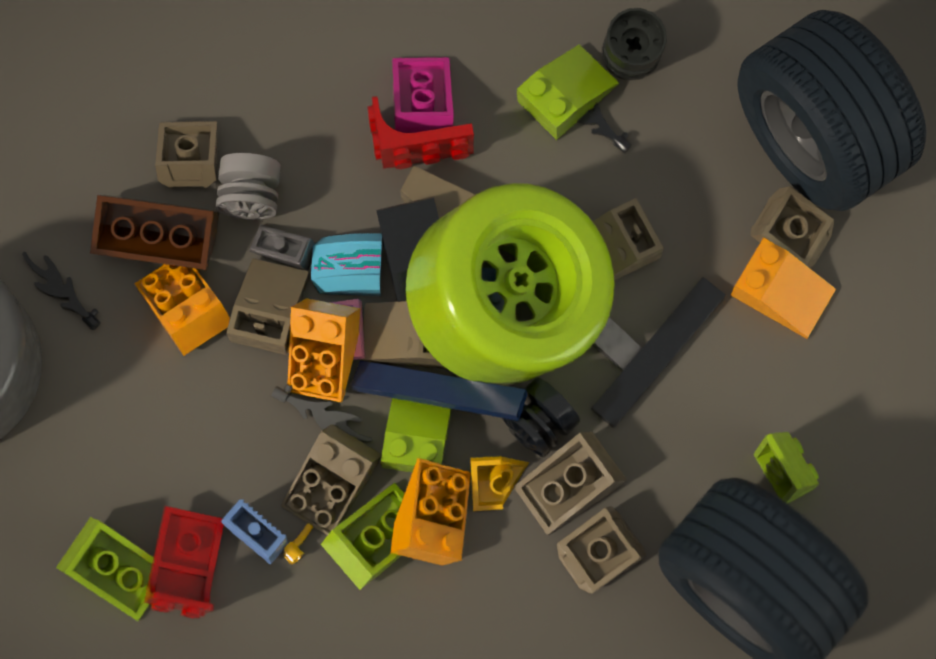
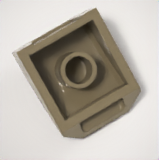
[155,121,218,188]
[751,186,835,268]
[557,506,646,594]

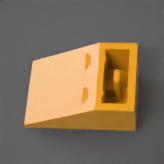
[134,264,230,356]
[287,298,360,402]
[391,458,471,566]

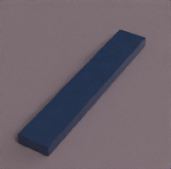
[350,360,528,421]

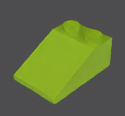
[517,44,619,140]
[381,398,451,472]
[753,432,819,504]
[321,482,404,590]
[56,517,154,621]

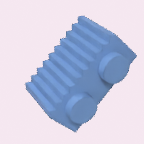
[222,499,288,564]

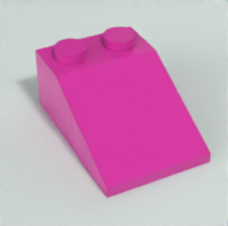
[392,57,454,133]

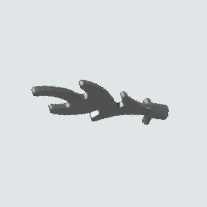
[271,385,372,442]

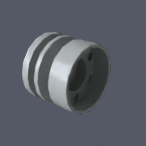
[215,153,281,220]

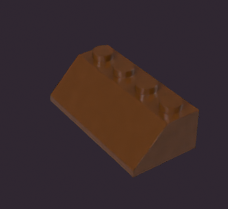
[90,195,219,270]

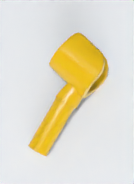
[284,523,314,565]

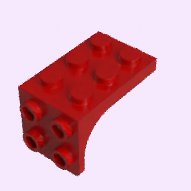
[367,96,474,169]
[144,506,224,619]

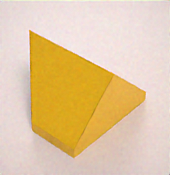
[470,456,529,511]

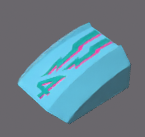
[311,233,383,296]

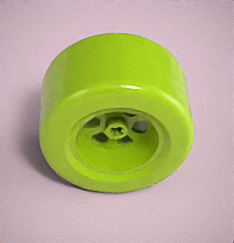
[406,183,614,386]

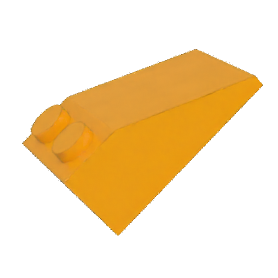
[730,237,836,339]

